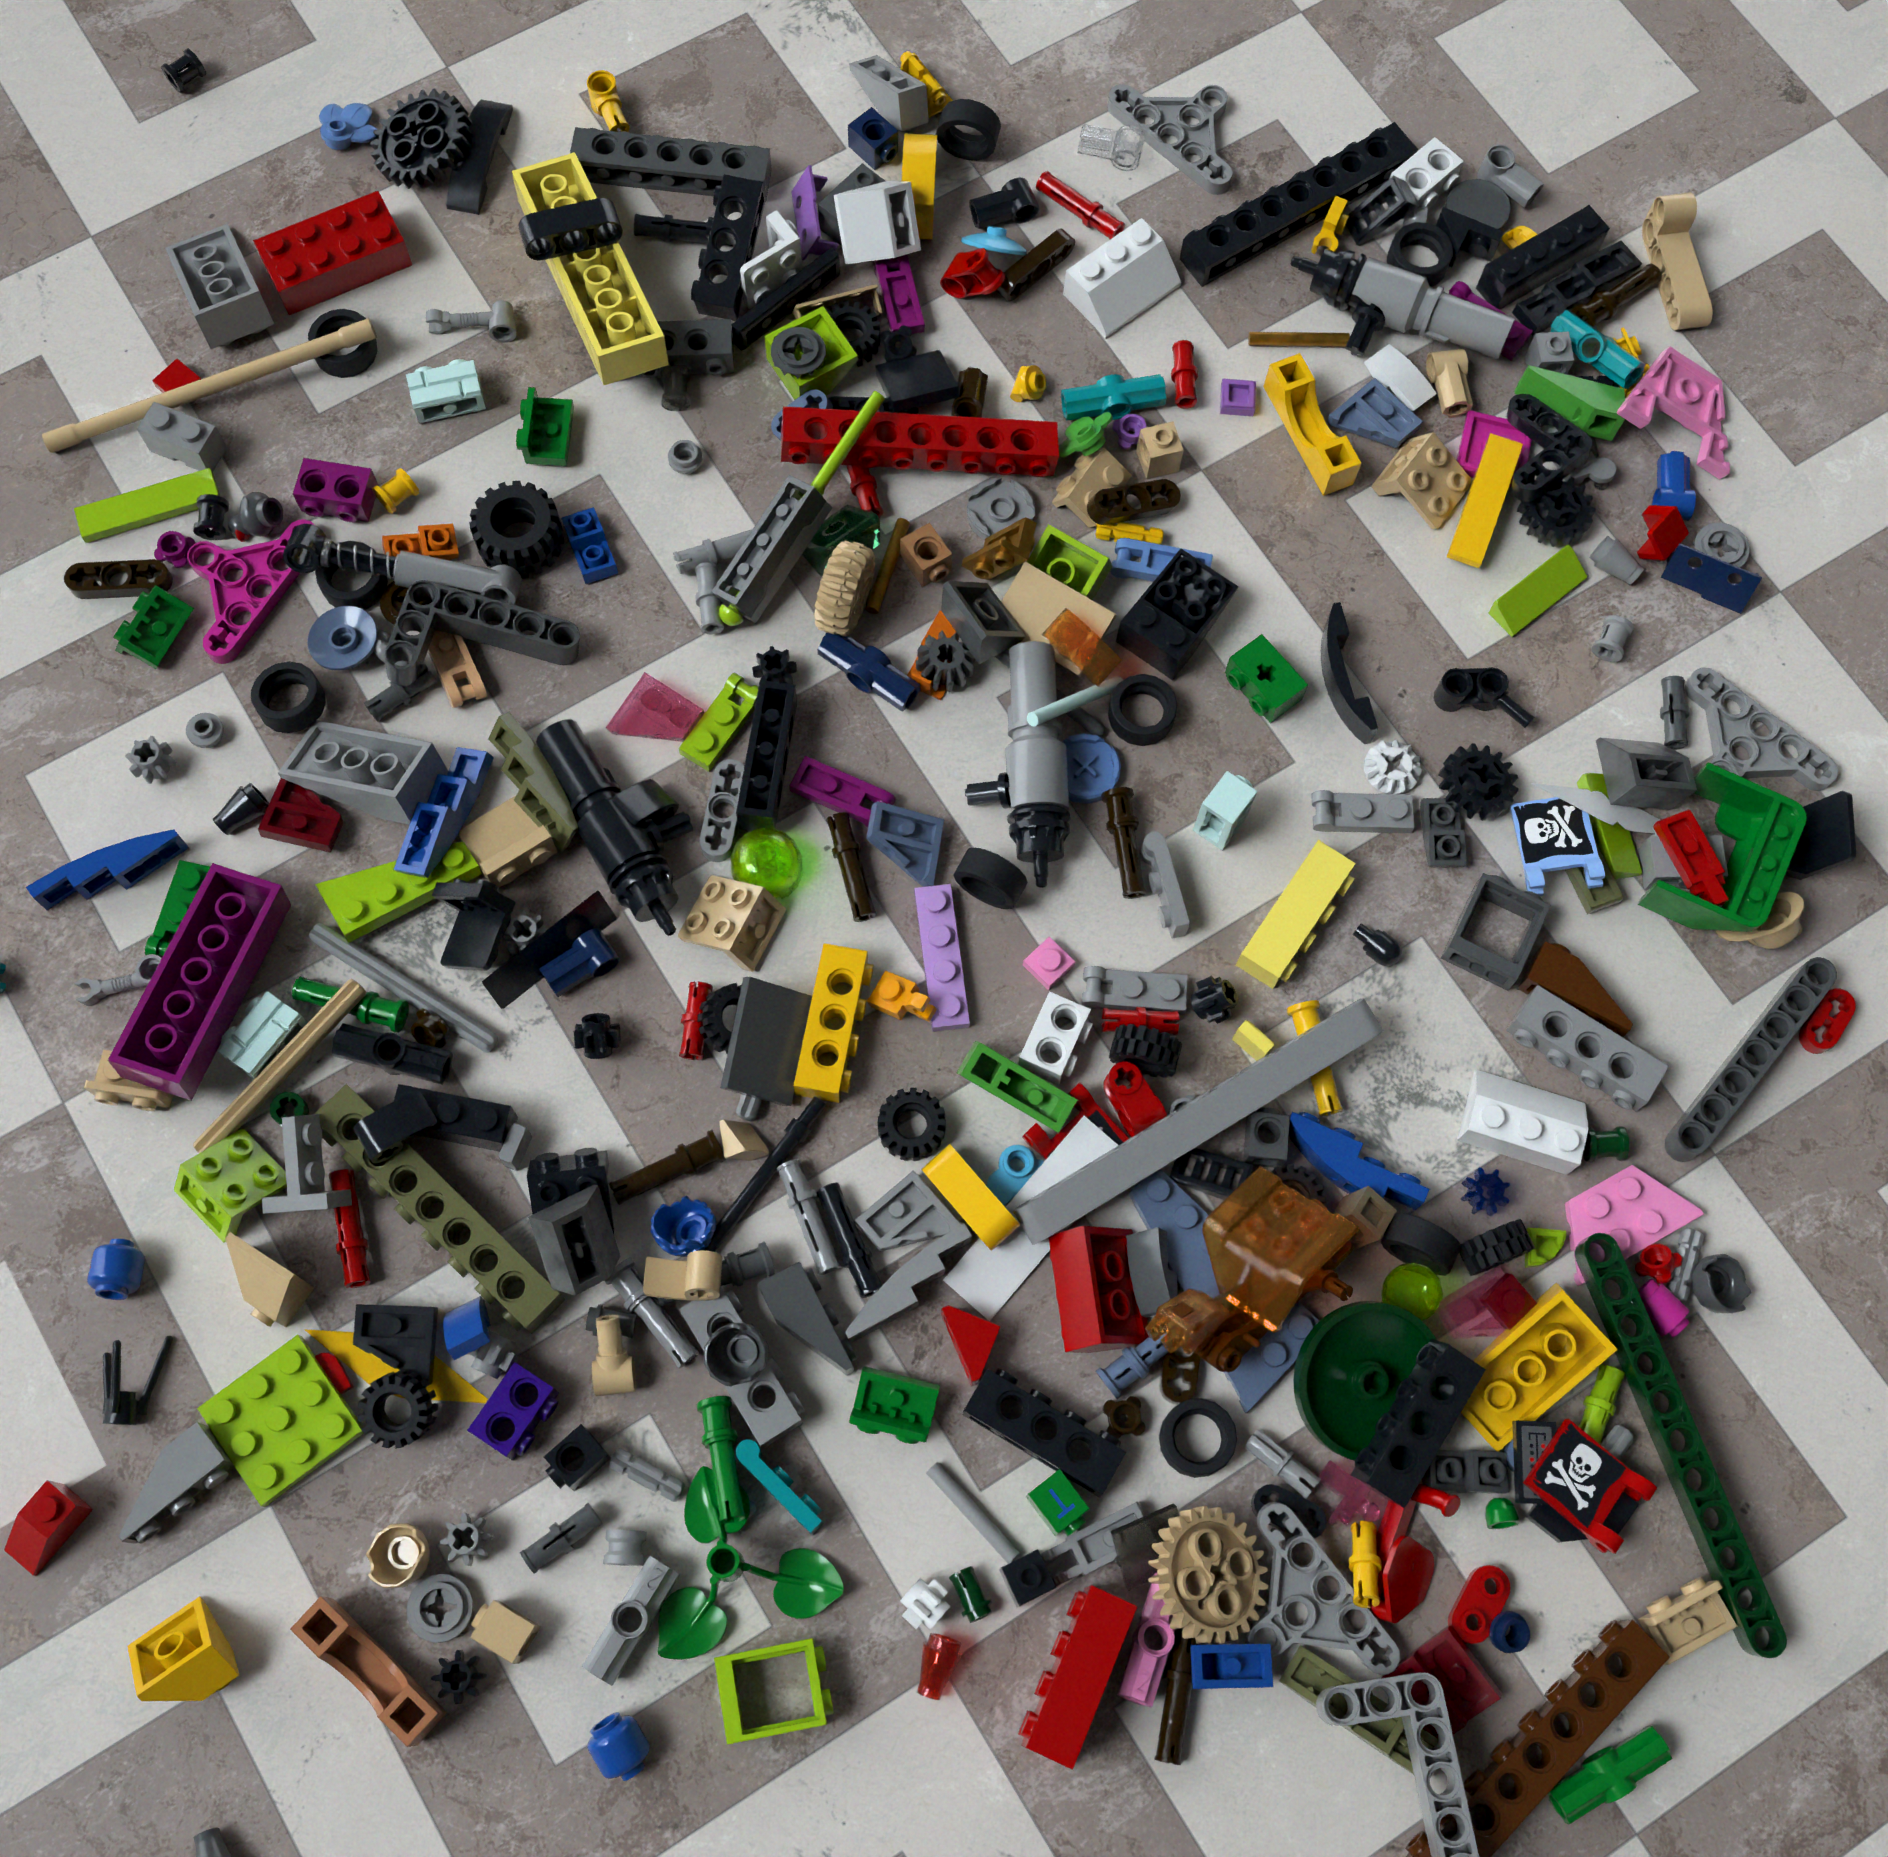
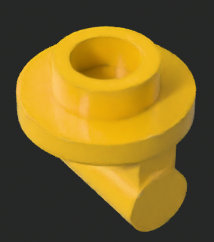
[1010,365,1046,402]

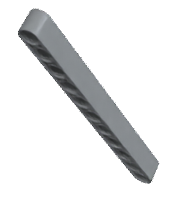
[1013,998,1384,1245]

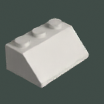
[1063,218,1181,338]
[1457,1069,1588,1175]

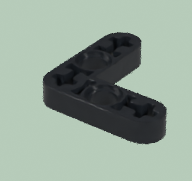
[1506,394,1592,502]

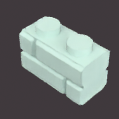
[406,359,486,423]
[217,992,308,1079]

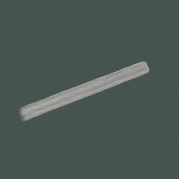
[309,923,498,1053]

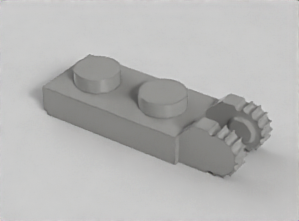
[1040,1501,1156,1586]

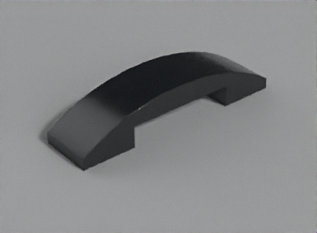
[446,99,513,215]
[1321,602,1378,744]

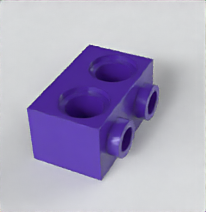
[467,1362,559,1461]

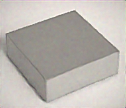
[498,1123,532,1171]

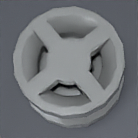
[603,1530,647,1566]

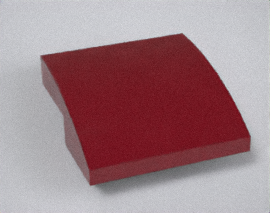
[1381,1624,1502,1739]

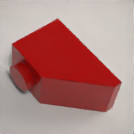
[4,1480,93,1576]

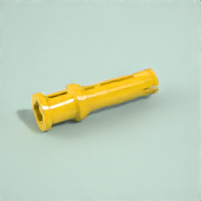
[1286,1000,1343,1116]

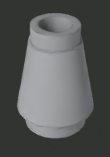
[1589,536,1644,585]

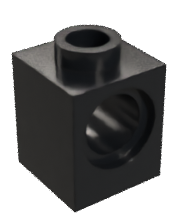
[544,1424,611,1491]
[999,1549,1056,1607]

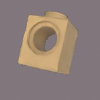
[1136,421,1184,480]
[470,1600,541,1664]

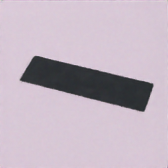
[482,891,616,1009]

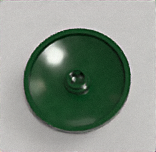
[1293,1301,1439,1461]

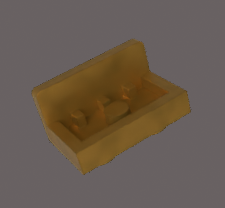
[962,517,1037,580]

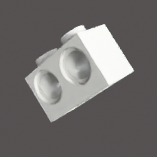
[1389,137,1463,210]
[1018,991,1093,1085]

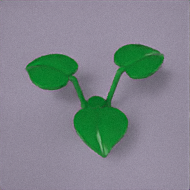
[658,1466,844,1660]

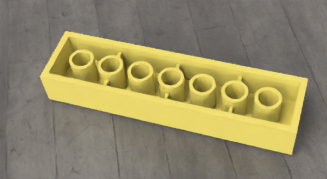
[512,152,669,385]

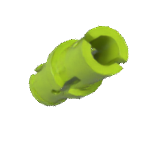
[1579,1364,1625,1445]

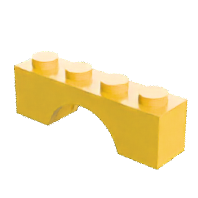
[1263,353,1361,496]

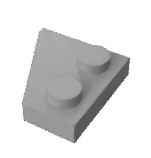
[855,1171,961,1252]

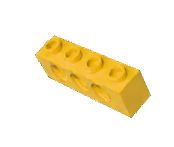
[793,943,874,1103]

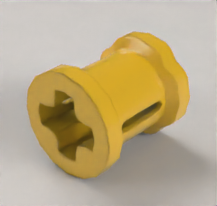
[372,468,419,514]

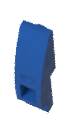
[1289,1112,1430,1211]

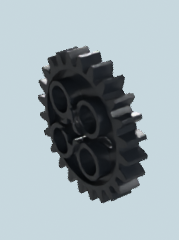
[370,89,473,189]

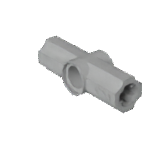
[582,1556,680,1686]

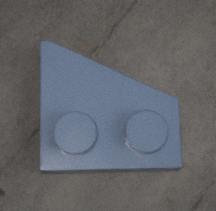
[1327,378,1423,448]

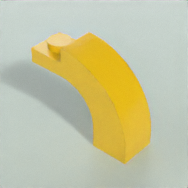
[901,133,937,239]

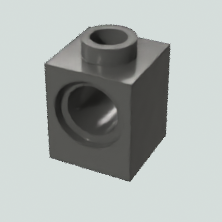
[1243,1108,1290,1168]

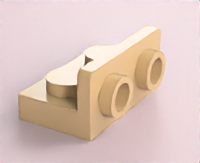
[84,1050,174,1111]

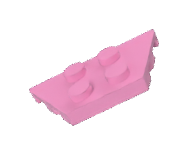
[1565,1165,1704,1286]

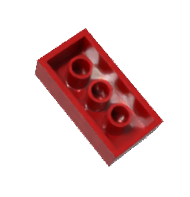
[253,191,412,315]
[1018,1585,1138,1770]

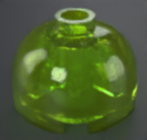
[730,827,803,899]

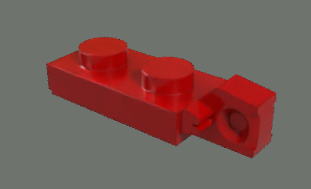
[1653,809,1729,907]

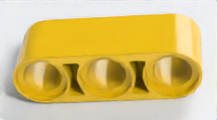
[921,1144,1020,1251]

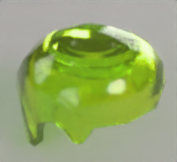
[1380,1262,1443,1321]

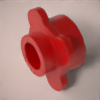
[1635,1244,1683,1283]

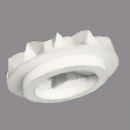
[1364,739,1422,794]

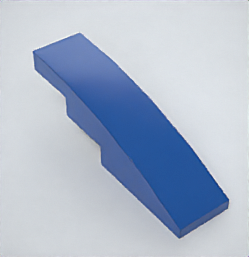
[393,747,494,878]
[26,829,189,910]

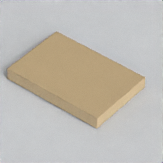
[1001,562,1117,677]

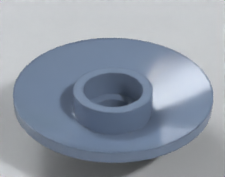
[307,606,378,670]

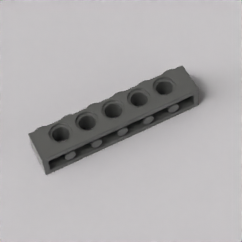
[570,127,772,202]

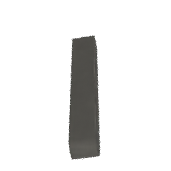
[1665,957,1837,1162]

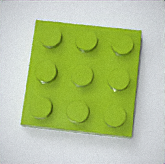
[197,1334,364,1507]

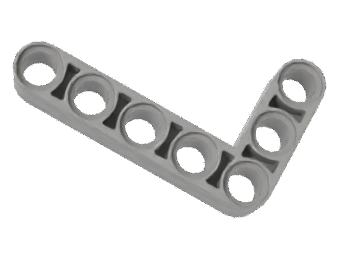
[1316,1673,1479,1857]

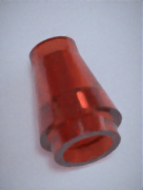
[917,1633,962,1700]

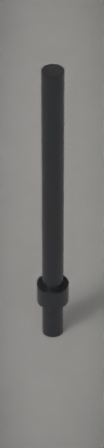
[704,1096,826,1252]

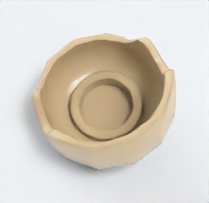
[366,1523,430,1588]

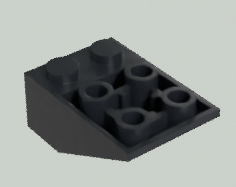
[1116,549,1239,680]

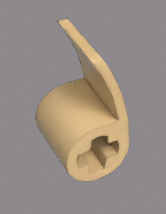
[643,1250,722,1301]

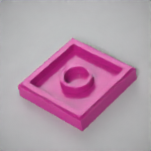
[1456,410,1532,487]

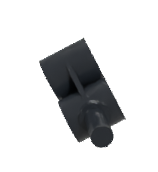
[1433,667,1535,728]

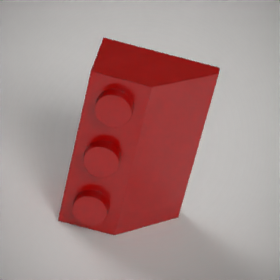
[1048,1226,1149,1353]

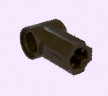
[951,367,988,418]

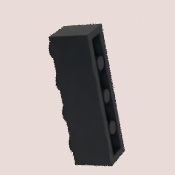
[1476,205,1610,310]

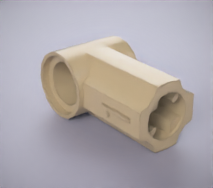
[1426,349,1473,418]

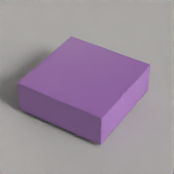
[1220,379,1256,416]

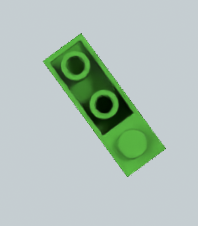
[1514,365,1625,441]

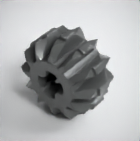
[916,630,976,693]

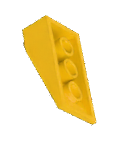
[1461,1282,1618,1452]

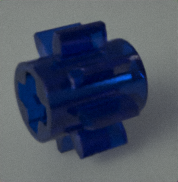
[1460,1167,1510,1217]

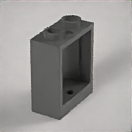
[1441,873,1551,991]

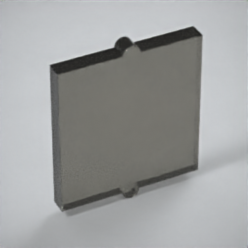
[1110,1503,1179,1591]

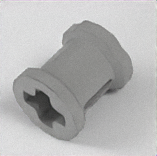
[1592,615,1634,662]

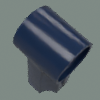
[539,928,620,997]

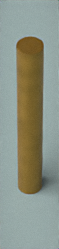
[1248,332,1350,347]
[865,518,910,614]

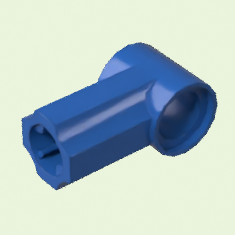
[1652,451,1696,521]

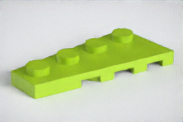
[315,841,482,943]

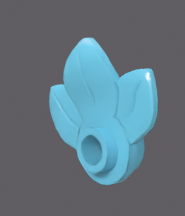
[986,1145,1044,1205]

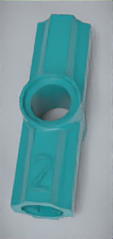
[1550,310,1645,389]
[1061,374,1167,421]

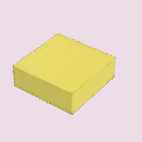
[1232,1020,1274,1061]

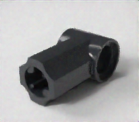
[969,177,1040,229]

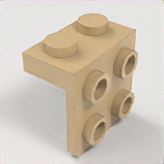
[459,796,557,888]

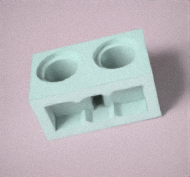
[1193,771,1258,850]

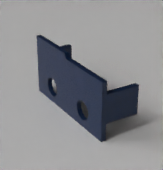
[1661,543,1762,614]

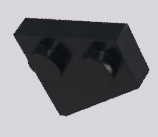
[353,1304,438,1385]

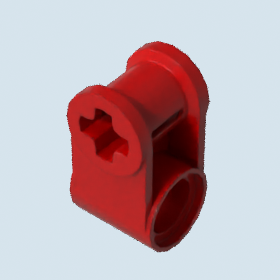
[940,248,1005,299]
[1103,1061,1167,1137]

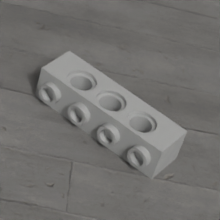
[1506,985,1669,1112]
[679,1286,805,1450]

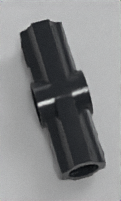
[332,1023,453,1085]

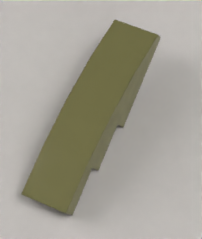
[488,712,578,852]
[1279,1645,1438,1778]

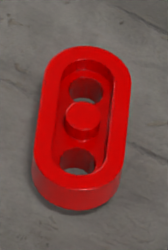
[1448,1565,1511,1644]

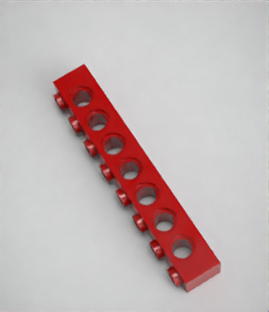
[781,406,1059,477]

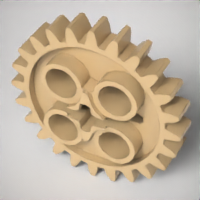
[1148,1506,1268,1645]

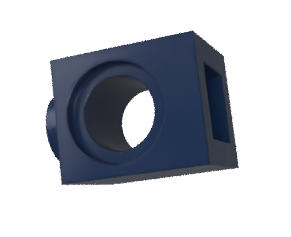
[848,107,898,170]

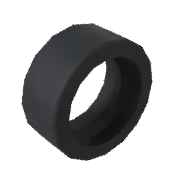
[936,99,1001,161]
[1386,222,1453,287]
[308,309,378,378]
[315,541,388,610]
[251,661,326,733]
[1108,674,1178,746]
[953,847,1028,909]
[1381,1213,1461,1276]
[1159,1398,1237,1478]

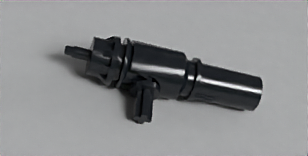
[536,719,693,936]

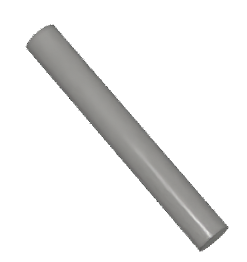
[926,1462,1020,1564]

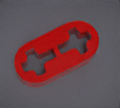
[1799,988,1856,1054]

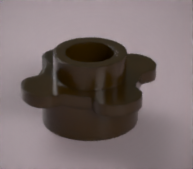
[411,1009,449,1048]
[1103,1396,1145,1439]

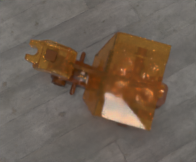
[1145,1166,1360,1372]

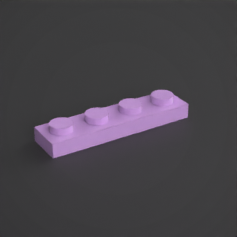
[914,884,970,1032]

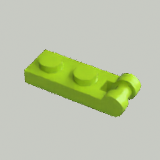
[678,672,758,772]

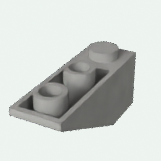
[118,1422,234,1544]

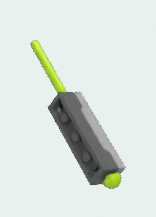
[711,391,885,626]

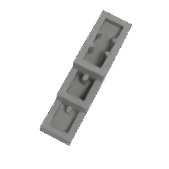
[845,1223,972,1344]

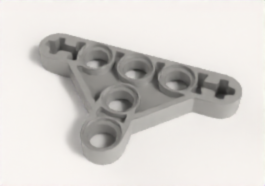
[1107,84,1233,195]
[1685,667,1838,791]
[1245,1502,1400,1675]

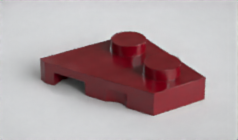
[258,778,344,853]

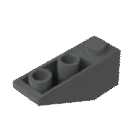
[758,1262,857,1376]

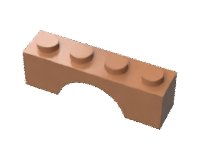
[290,1596,447,1747]

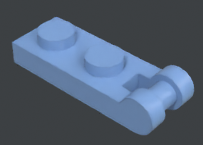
[1110,538,1213,581]

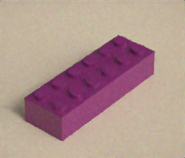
[108,863,291,1101]

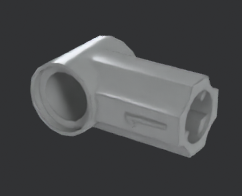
[1477,144,1544,208]

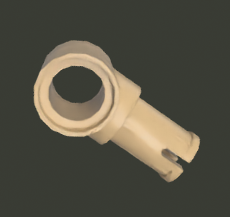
[592,1315,636,1396]

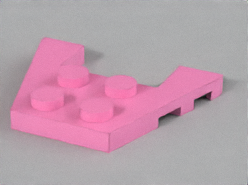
[1617,347,1730,480]

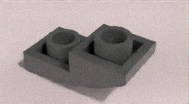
[1420,798,1466,867]
[1126,1227,1178,1318]
[1422,1450,1509,1494]

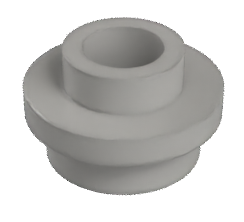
[668,440,703,474]
[186,713,224,748]

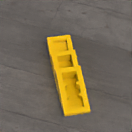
[1447,433,1523,568]

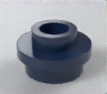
[1489,1611,1530,1653]

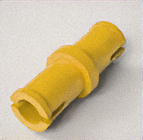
[1349,1521,1382,1608]

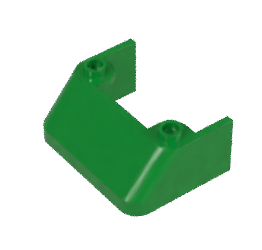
[1638,762,1807,932]

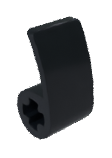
[612,779,679,825]
[353,1091,438,1163]

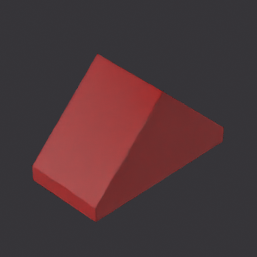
[941,1305,1000,1387]

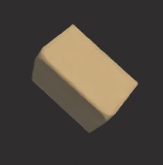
[719,1120,769,1161]

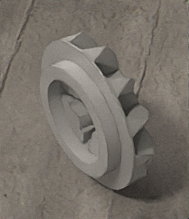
[1692,523,1750,568]
[407,1574,474,1643]

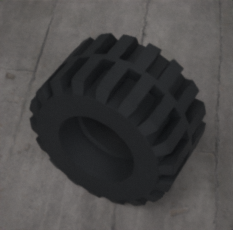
[469,481,564,579]

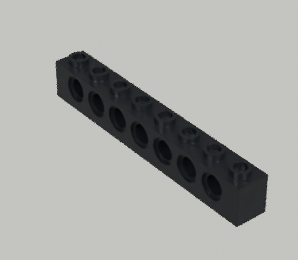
[1179,122,1418,287]

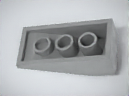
[165,224,274,349]
[278,721,448,825]

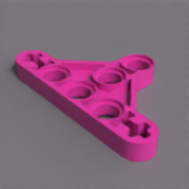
[187,519,315,664]

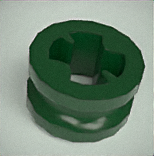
[270,1092,309,1127]

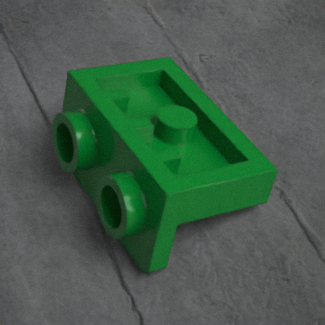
[113,585,194,669]

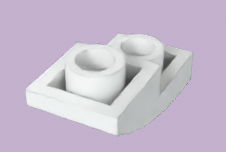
[1363,344,1437,411]

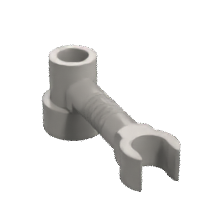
[426,300,516,343]
[75,954,162,1006]

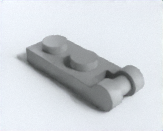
[1311,790,1414,833]
[1140,831,1190,939]
[1082,966,1187,1015]

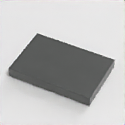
[720,977,812,1106]

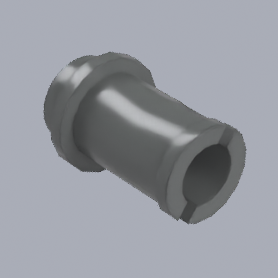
[585,1304,637,1339]

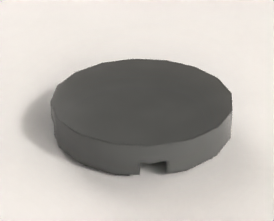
[1444,179,1511,230]

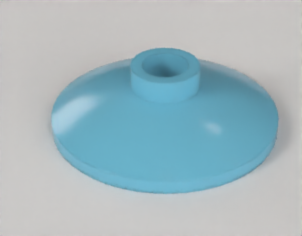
[961,226,1027,255]

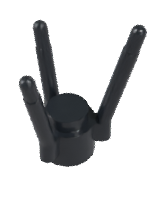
[102,1336,173,1425]

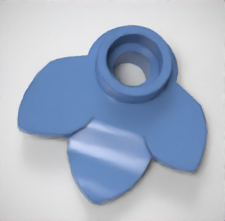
[319,103,377,150]

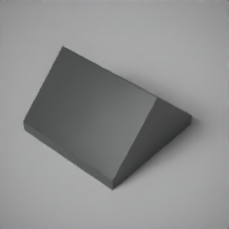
[941,581,1026,664]

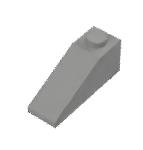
[849,55,929,132]

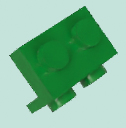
[516,387,574,466]
[849,1366,940,1444]

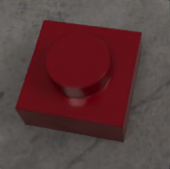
[1479,1273,1537,1330]

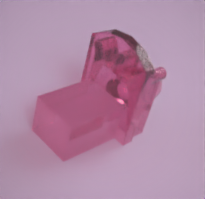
[1318,1461,1381,1526]

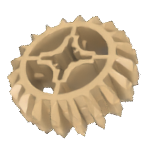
[814,541,876,637]

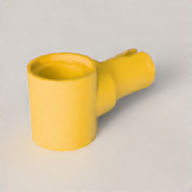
[587,70,630,132]

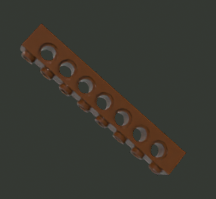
[1405,1619,1670,1857]

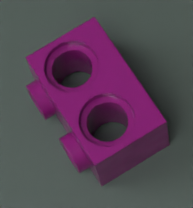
[293,458,379,522]

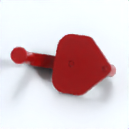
[1368,1484,1461,1624]

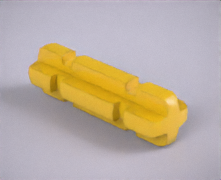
[1095,522,1164,545]

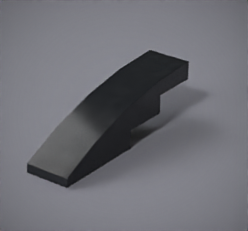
[1512,240,1642,336]

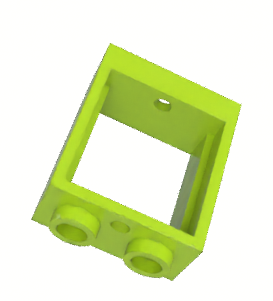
[714,1638,834,1745]

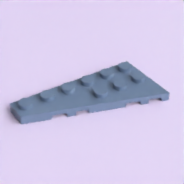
[1129,1169,1319,1413]

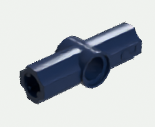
[817,633,921,712]

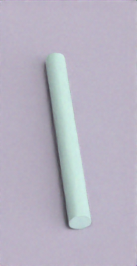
[1027,676,1123,727]

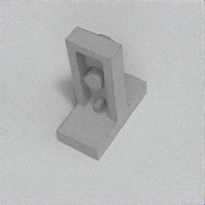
[262,1114,352,1214]

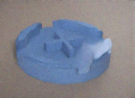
[1063,733,1121,804]

